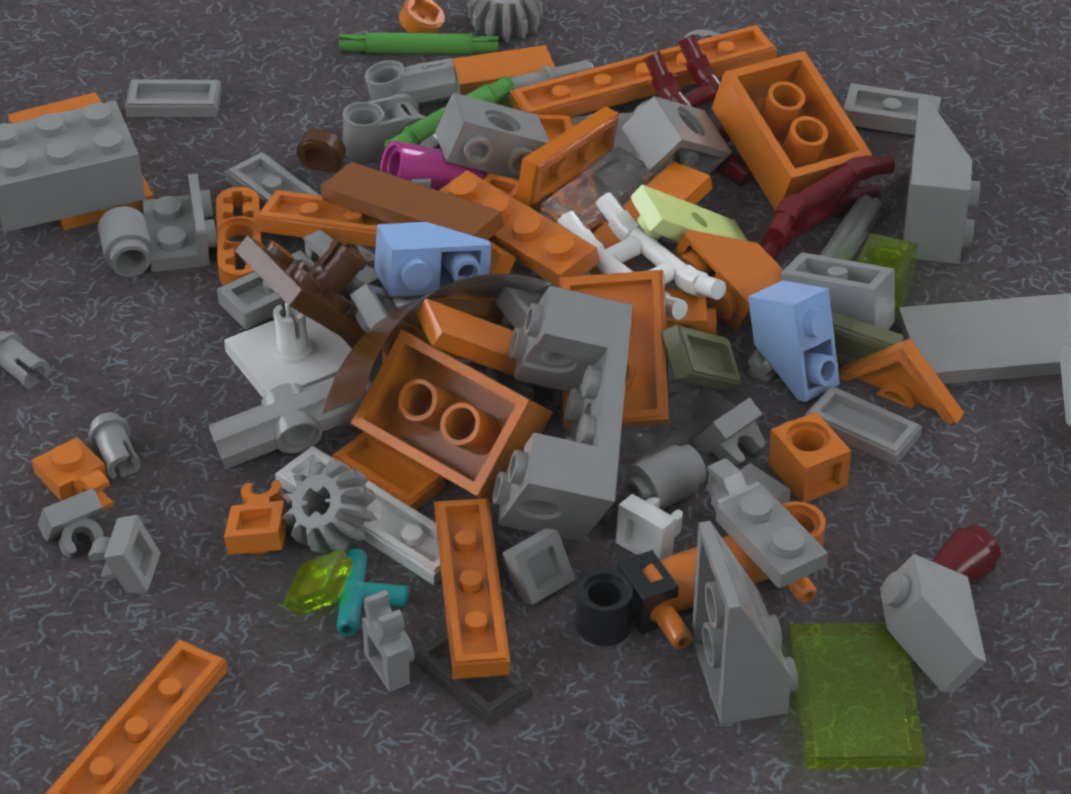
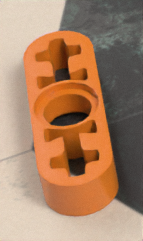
[216,187,262,286]

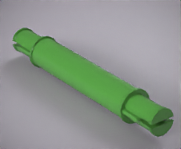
[339,31,498,56]
[384,76,515,147]

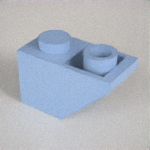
[374,222,492,297]
[748,280,840,402]

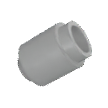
[98,206,153,277]
[624,444,707,510]

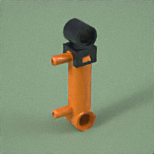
[576,501,826,649]

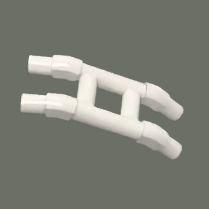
[557,192,726,320]

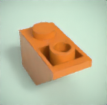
[673,230,783,330]

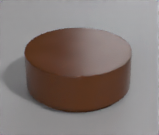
[296,128,346,173]

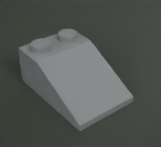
[901,97,980,264]
[692,521,798,724]

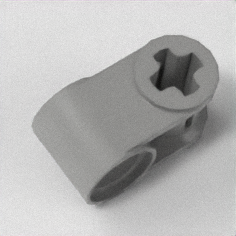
[342,93,426,161]

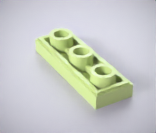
[631,184,747,244]

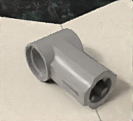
[364,58,460,112]

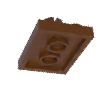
[235,235,382,355]

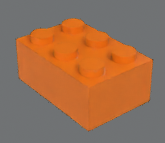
[711,51,873,210]
[350,329,553,503]

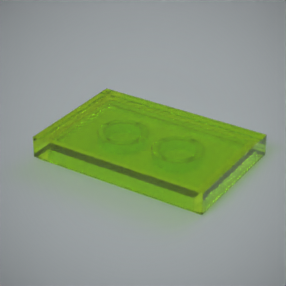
[789,623,925,769]

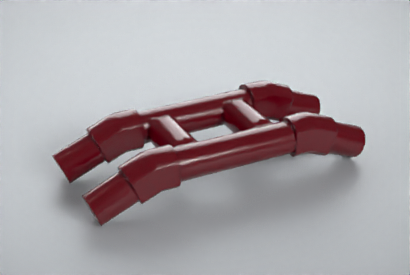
[643,34,754,187]
[760,155,895,261]

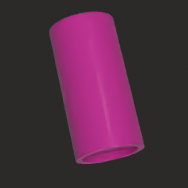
[380,141,487,191]

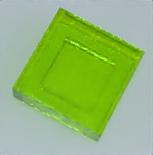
[283,549,353,614]

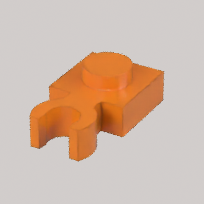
[224,480,287,555]

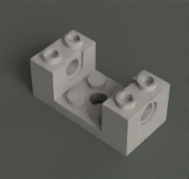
[492,286,633,541]

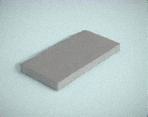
[898,293,1071,384]

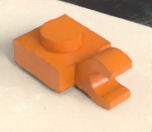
[31,437,114,512]

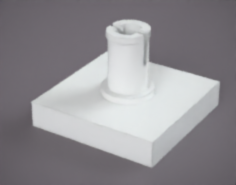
[224,302,352,397]

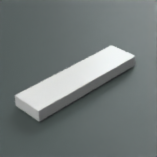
[275,446,441,585]

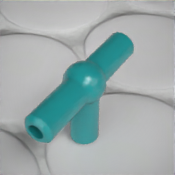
[336,549,409,636]

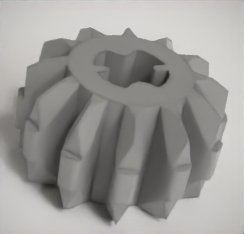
[468,0,543,44]
[281,460,377,554]

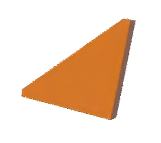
[838,339,964,424]

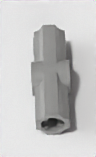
[209,376,367,469]

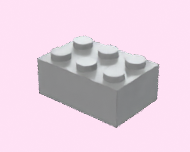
[0,100,145,232]

